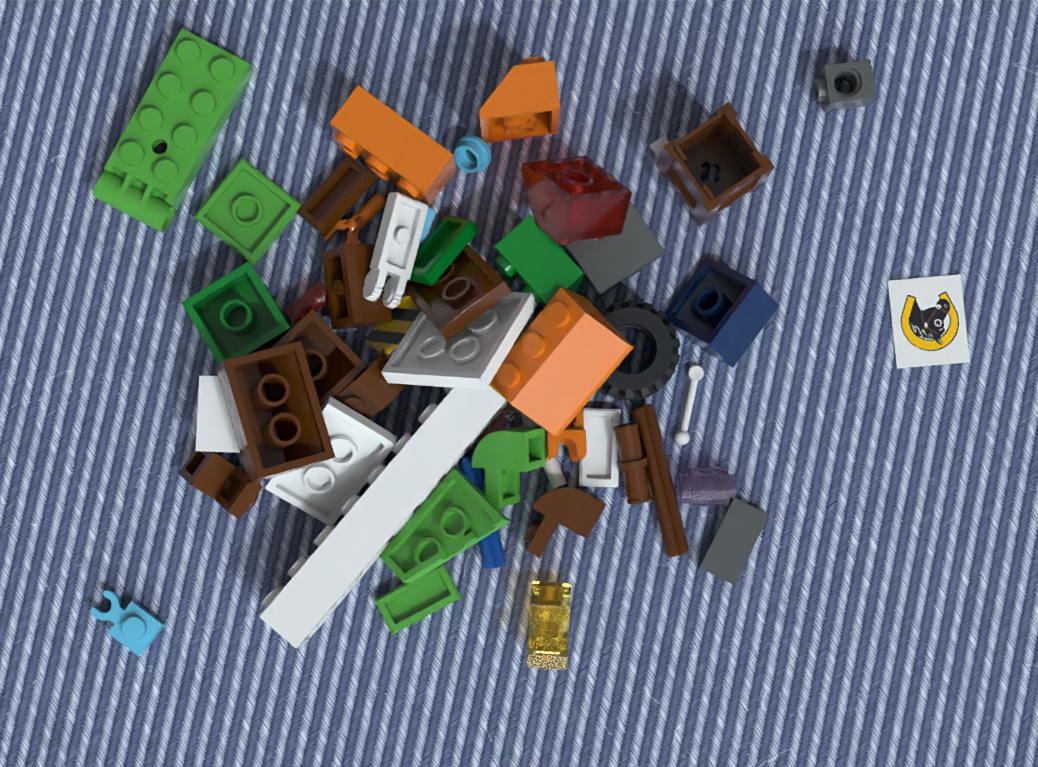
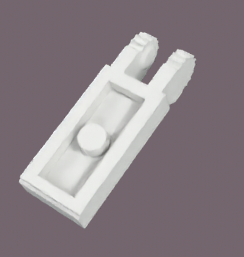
[362,192,428,309]

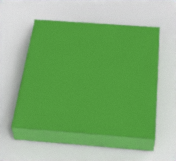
[193,158,302,266]

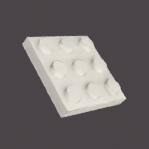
[381,292,537,390]

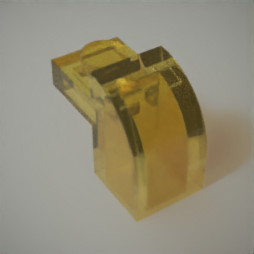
[527,581,571,670]

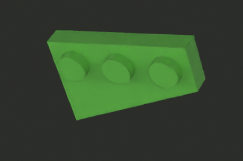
[379,468,511,584]

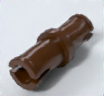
[613,422,652,504]

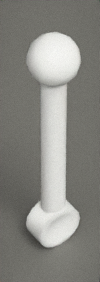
[674,365,704,445]

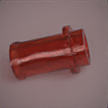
[283,281,329,325]

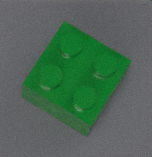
[494,215,584,312]
[181,261,293,364]

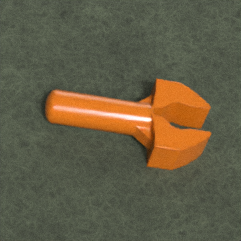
[324,194,387,246]

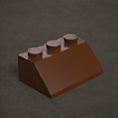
[271,309,367,407]
[216,341,335,484]

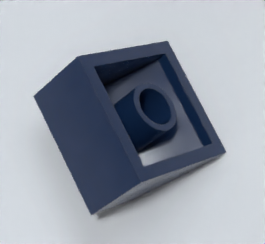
[664,256,779,368]

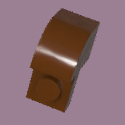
[334,349,407,420]
[178,448,263,519]
[523,487,606,558]

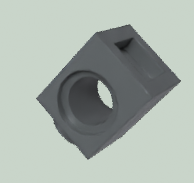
[814,59,876,112]

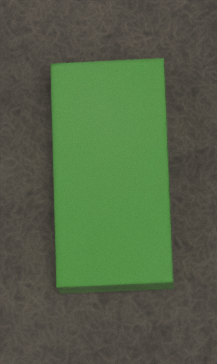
[374,563,462,635]

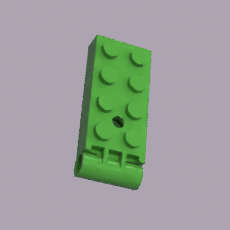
[93,28,254,233]

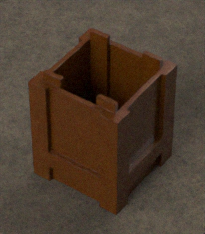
[656,102,775,228]

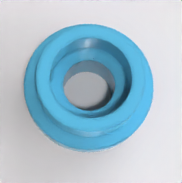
[454,135,492,173]

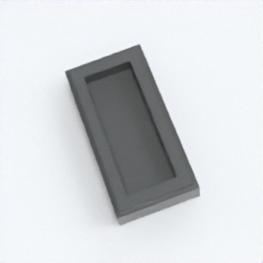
[699,497,769,585]

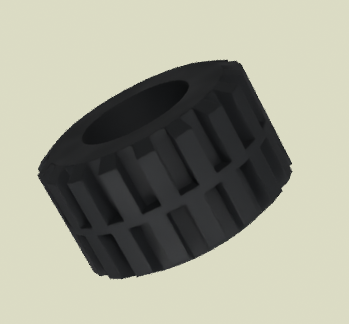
[599,300,680,401]

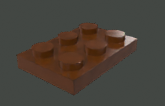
[404,244,511,341]

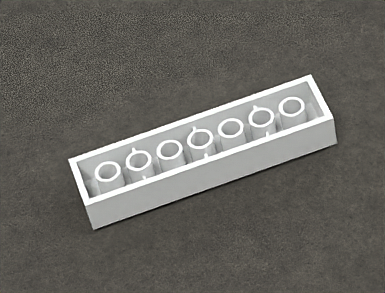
[259,386,507,649]

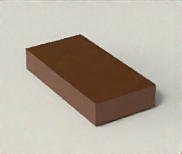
[296,155,376,237]

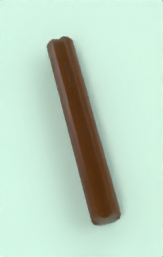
[632,404,689,557]

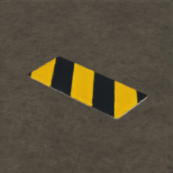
[365,295,421,354]

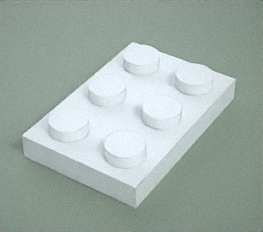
[265,396,397,526]

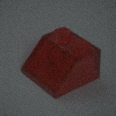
[521,155,632,245]

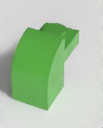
[472,425,546,509]

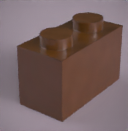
[321,244,392,330]

